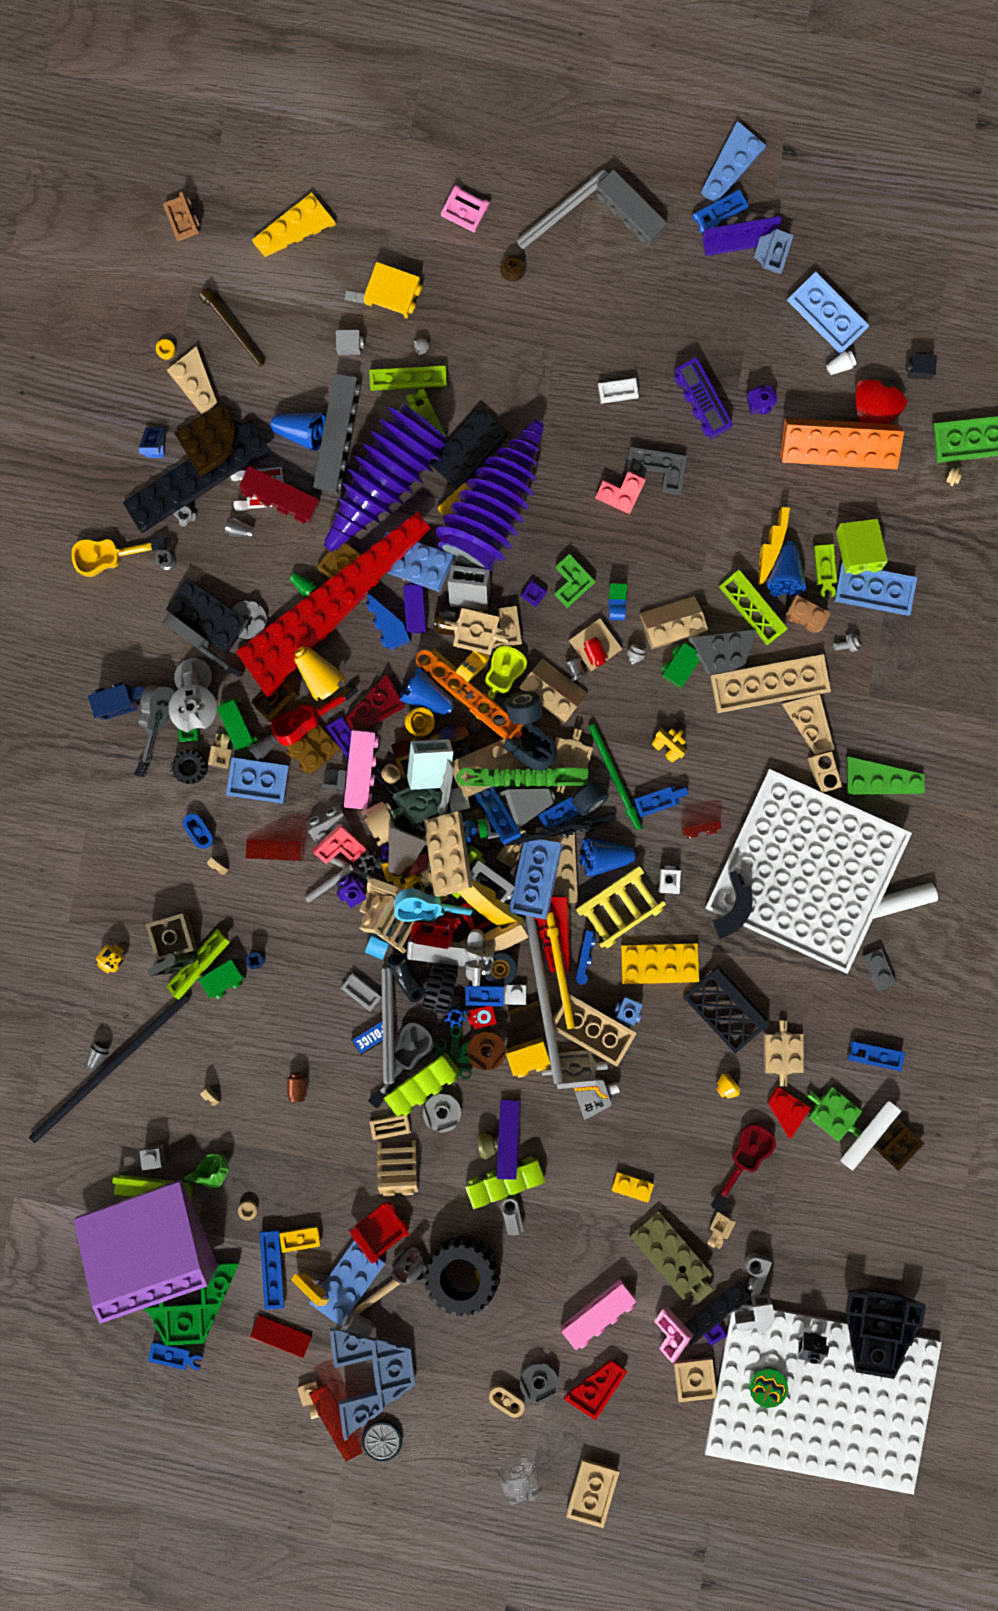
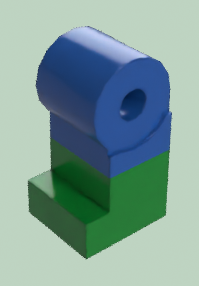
[608,583,627,621]

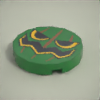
[749,1367,788,1408]

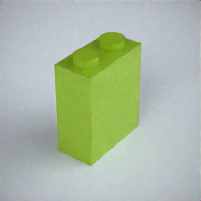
[836,519,888,575]

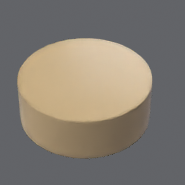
[381,764,401,784]
[238,1200,258,1220]

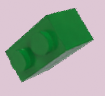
[661,643,700,689]
[198,958,246,999]

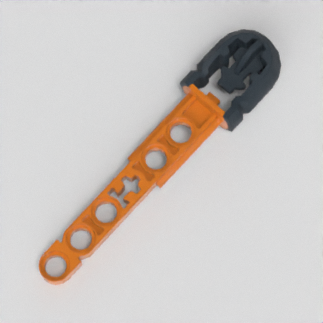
[416,650,558,770]

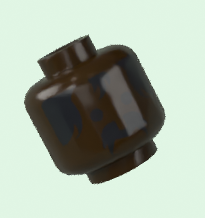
[433,609,459,635]

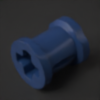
[246,951,265,969]

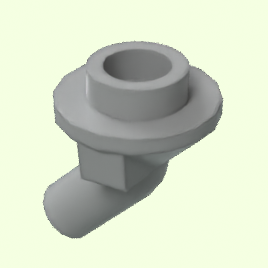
[833,633,862,652]

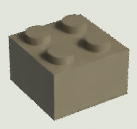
[145,912,198,961]

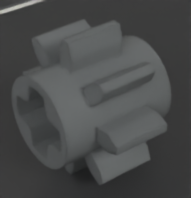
[359,851,382,874]

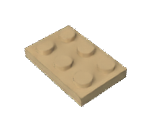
[566,1458,619,1528]

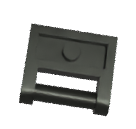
[147,952,197,976]

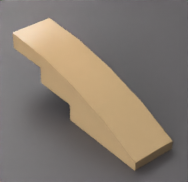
[459,920,528,953]

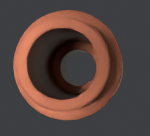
[287,1073,307,1102]

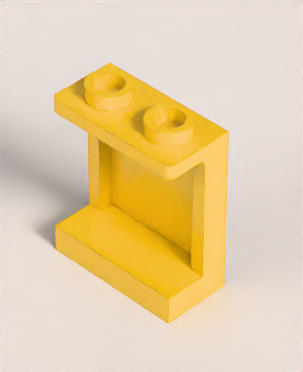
[363,262,422,319]

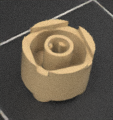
[362,802,392,846]

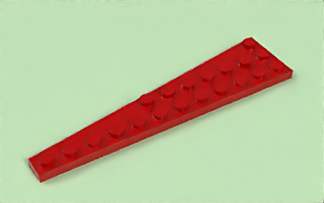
[236,512,430,697]

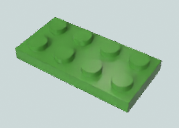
[932,416,998,463]

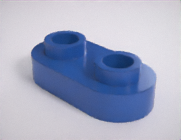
[183,814,214,849]

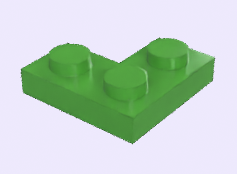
[554,554,595,609]

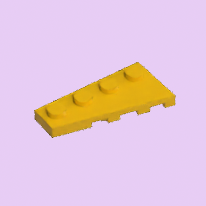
[252,192,336,257]

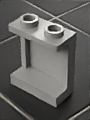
[469,859,515,903]

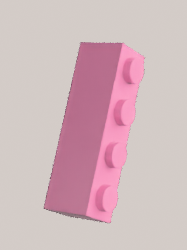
[344,729,378,809]
[561,1279,636,1350]

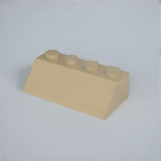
[553,994,637,1067]

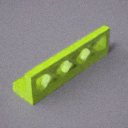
[719,570,788,645]
[112,1174,194,1202]

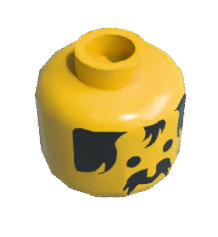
[402,874,430,894]
[96,944,125,973]

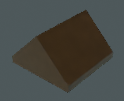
[251,682,299,723]

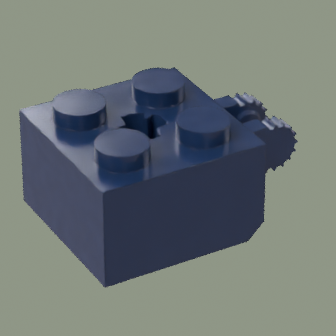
[88,682,145,720]

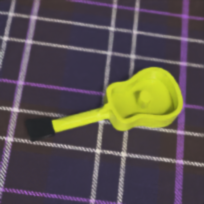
[467,646,527,734]

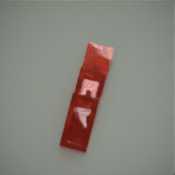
[309,1384,363,1462]

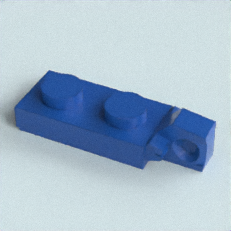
[634,786,689,817]

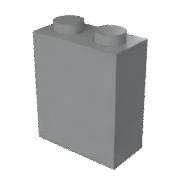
[448,565,490,611]

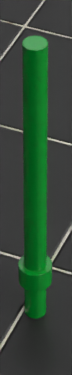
[588,724,643,831]

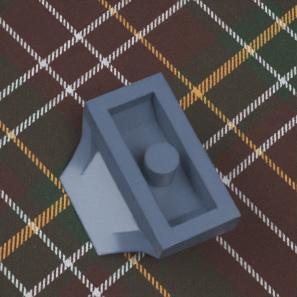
[754,229,794,274]

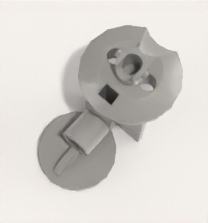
[169,658,218,733]

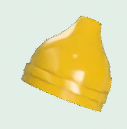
[405,707,435,736]

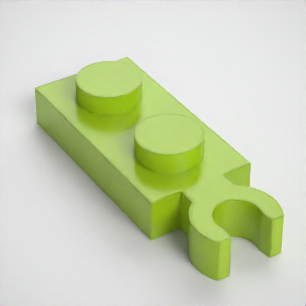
[813,544,837,598]

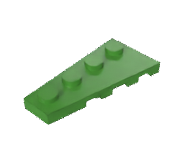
[846,756,925,795]

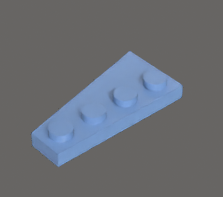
[701,121,766,203]

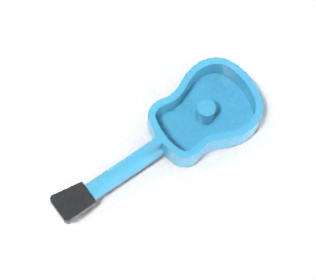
[394,889,486,922]

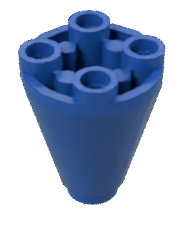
[767,541,806,597]
[579,838,635,876]

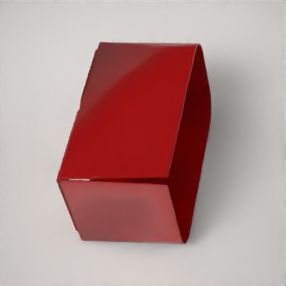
[411,919,455,949]

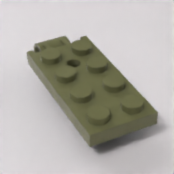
[630,1210,714,1302]

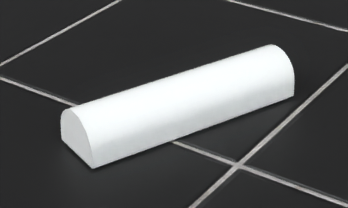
[873,882,938,919]
[841,1101,901,1171]

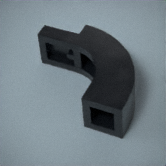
[712,871,753,939]

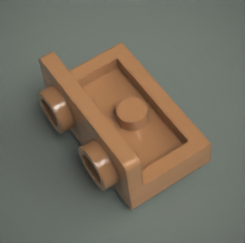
[163,192,200,241]

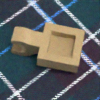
[208,733,232,769]
[708,1212,736,1249]
[297,1380,322,1419]

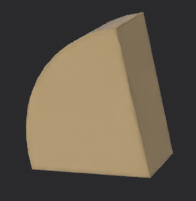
[207,857,229,875]
[200,1087,221,1106]

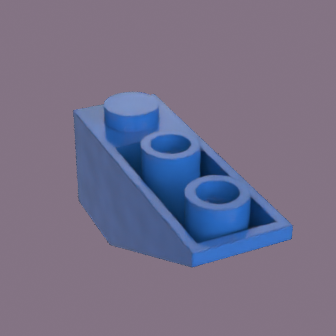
[366,594,411,651]

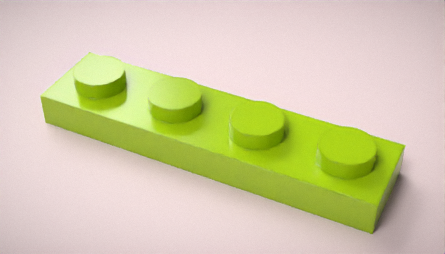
[369,366,447,391]
[166,929,230,1000]

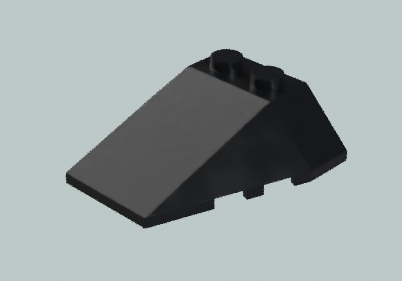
[845,1289,926,1379]

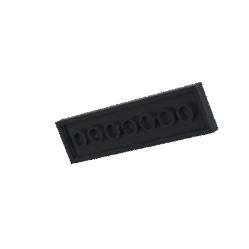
[122,419,271,534]

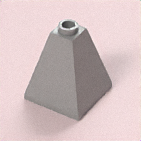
[498,789,555,827]

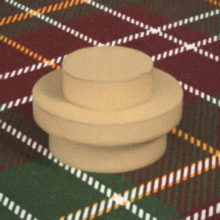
[946,467,963,486]

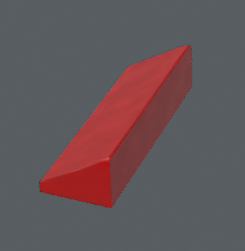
[250,1315,312,1358]

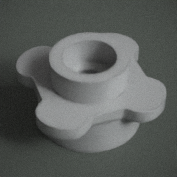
[174,504,196,527]

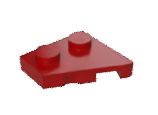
[767,1086,811,1139]

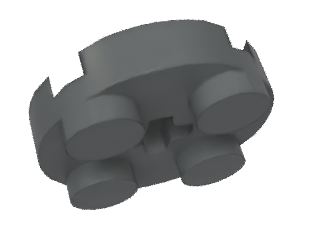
[520,1361,559,1403]

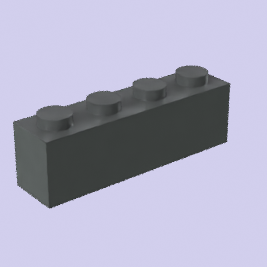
[596,169,668,246]

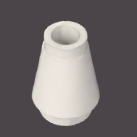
[826,351,856,375]

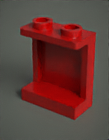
[348,1202,410,1264]

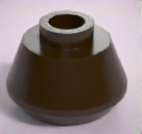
[500,255,526,282]

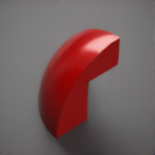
[856,380,908,424]

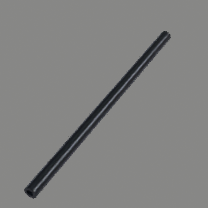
[29,993,191,1143]

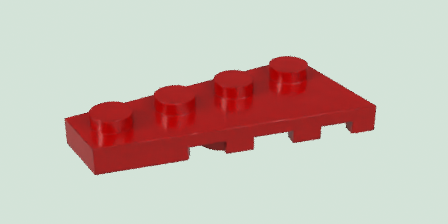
[535,895,571,973]

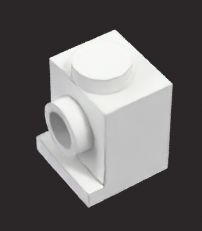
[658,866,681,894]

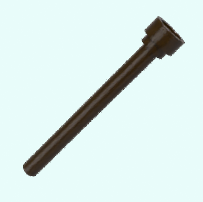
[199,288,265,367]

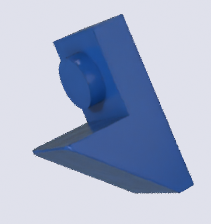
[139,428,165,458]

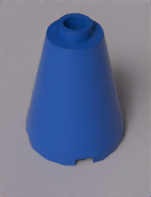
[271,412,326,451]
[399,667,454,716]

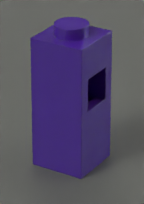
[403,582,427,634]

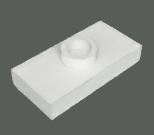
[598,378,639,404]

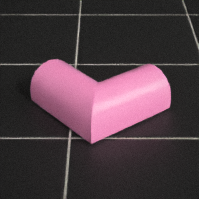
[654,1307,693,1363]

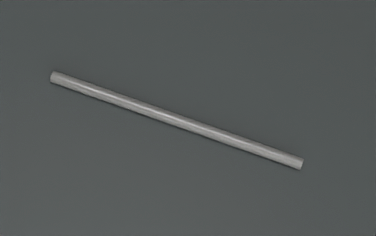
[525,916,564,1084]

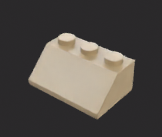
[639,596,708,650]
[519,659,588,724]

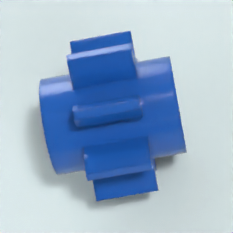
[444,1004,467,1027]

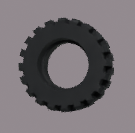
[424,1236,501,1317]

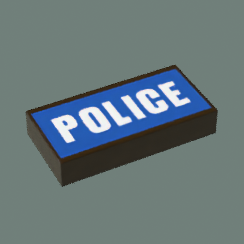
[351,1020,394,1055]

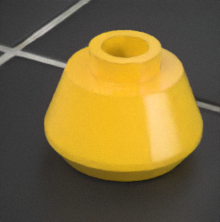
[716,1073,741,1099]

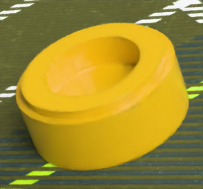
[156,339,176,360]

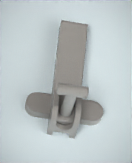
[407,929,495,986]

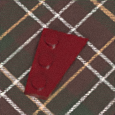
[346,674,405,730]

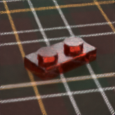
[681,821,722,839]

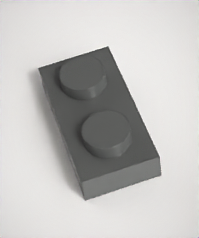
[862,948,896,991]

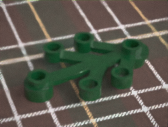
[436,1025,491,1079]

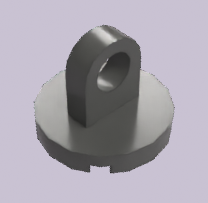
[391,1246,427,1285]

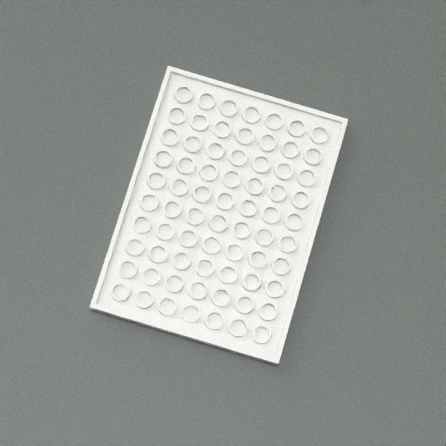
[704,1303,942,1495]

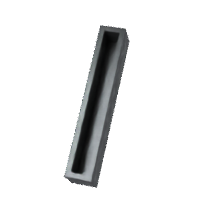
[313,373,361,494]

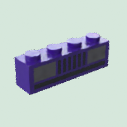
[674,357,733,440]

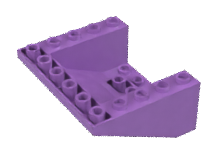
[74,1179,219,1324]

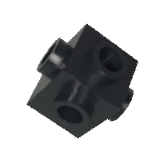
[798,1332,829,1364]

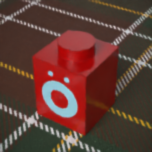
[467,1006,497,1029]

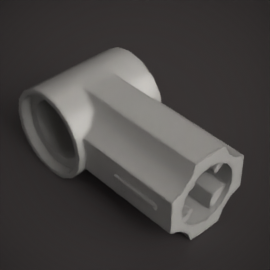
[501,1195,524,1236]

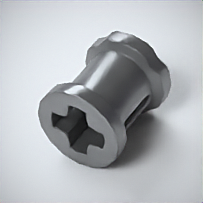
[155,550,175,570]
[565,658,588,682]

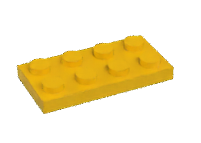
[621,943,699,984]

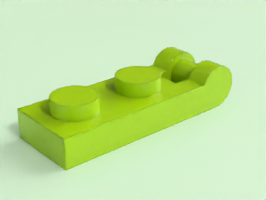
[406,388,446,438]

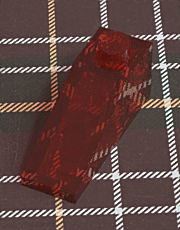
[246,839,304,861]

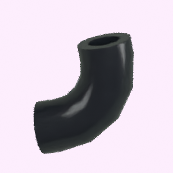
[388,951,425,1002]

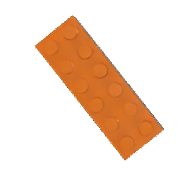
[780,418,904,469]

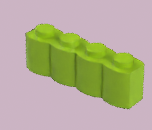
[384,1053,460,1117]
[465,1156,546,1209]

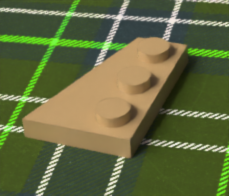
[167,347,218,415]
[782,694,834,754]

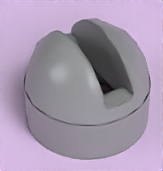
[414,338,429,355]

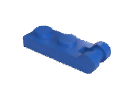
[692,189,749,234]
[575,929,596,985]
[847,1041,905,1071]

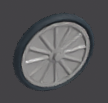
[362,1420,402,1462]

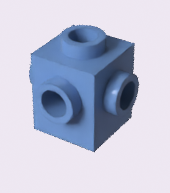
[613,995,643,1027]

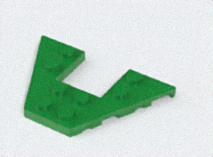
[144,1262,239,1346]

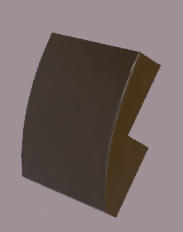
[873,1117,925,1172]

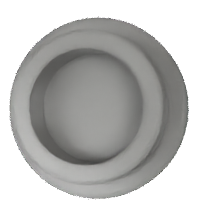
[627,644,646,665]

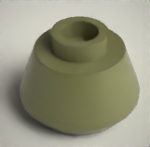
[477,1133,498,1159]

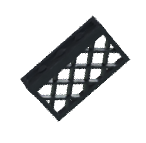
[683,965,770,1054]

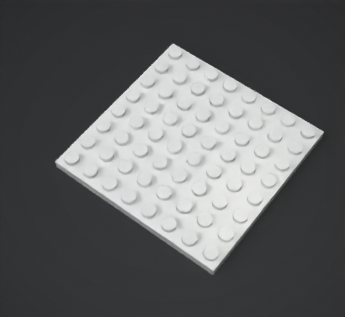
[705,769,912,974]

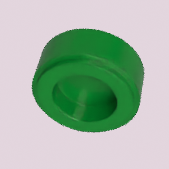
[477,818,487,838]

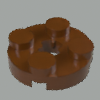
[467,1031,506,1070]

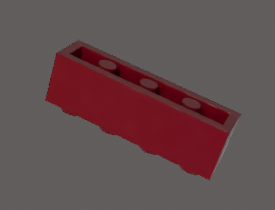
[239,466,319,524]

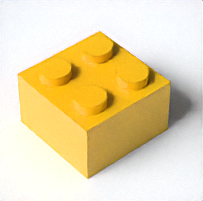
[506,1037,550,1078]

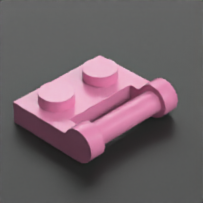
[441,184,490,233]

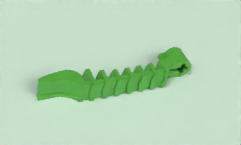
[456,768,588,787]

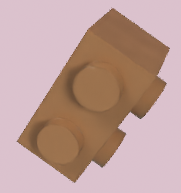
[784,595,831,633]

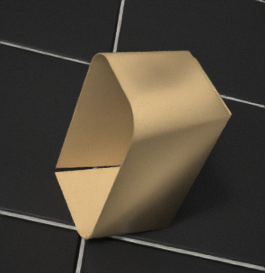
[808,751,842,793]

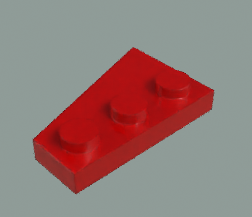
[563,1359,627,1421]

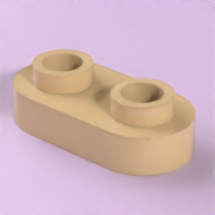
[420,869,448,903]
[489,1385,524,1418]

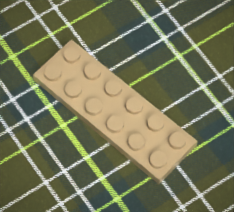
[710,654,831,713]

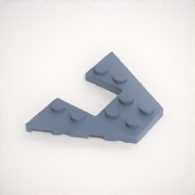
[329,1328,415,1441]

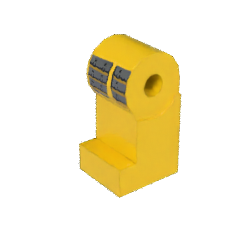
[456,651,490,682]

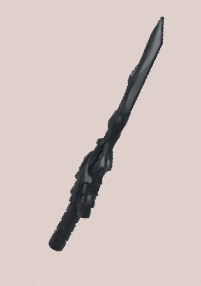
[497,812,616,846]

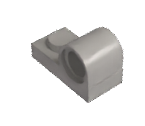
[744,1253,772,1296]

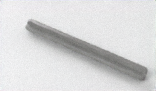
[517,169,608,249]
[382,968,394,1084]

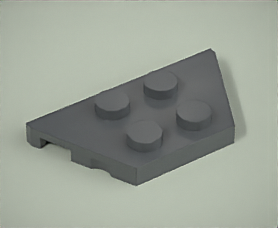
[689,629,756,674]

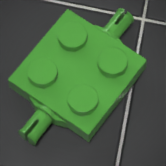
[807,1087,862,1142]

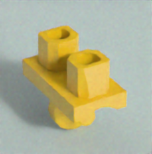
[652,728,687,762]

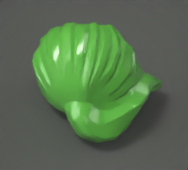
[184,1153,229,1188]

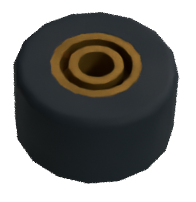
[484,951,517,986]

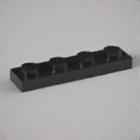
[684,1281,751,1346]

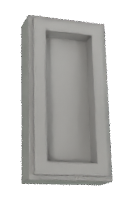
[341,973,382,1012]

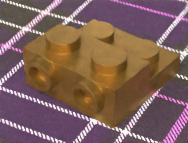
[286,724,341,775]

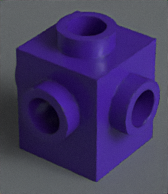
[746,385,777,415]
[336,874,367,908]

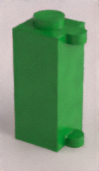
[217,698,259,750]

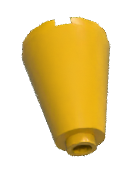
[294,646,345,701]

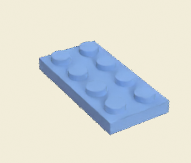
[787,272,869,354]

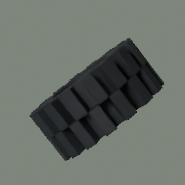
[171,749,208,784]

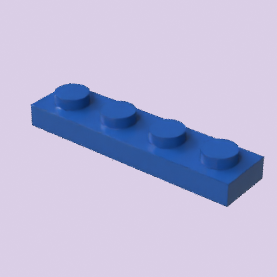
[474,786,521,845]
[260,1229,285,1310]

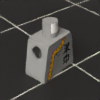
[574,1077,620,1120]

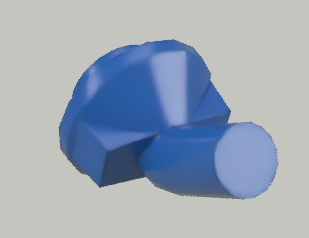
[463,820,478,843]

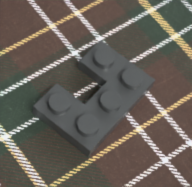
[625,447,687,495]

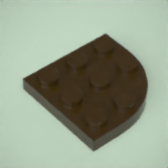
[174,403,237,476]

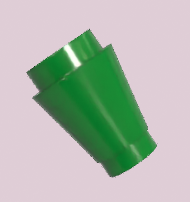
[290,572,318,597]

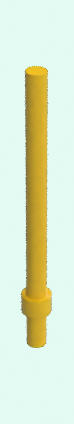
[547,913,575,1029]

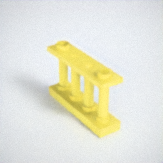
[575,866,666,948]

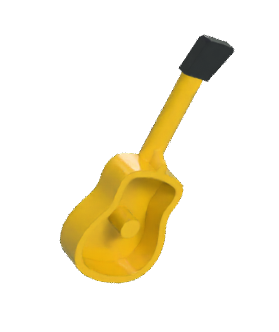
[72,536,167,577]

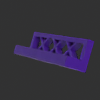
[702,216,781,256]

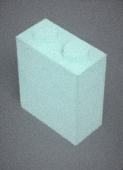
[407,739,453,790]

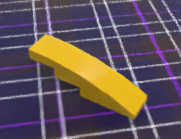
[757,507,790,585]
[458,879,524,929]

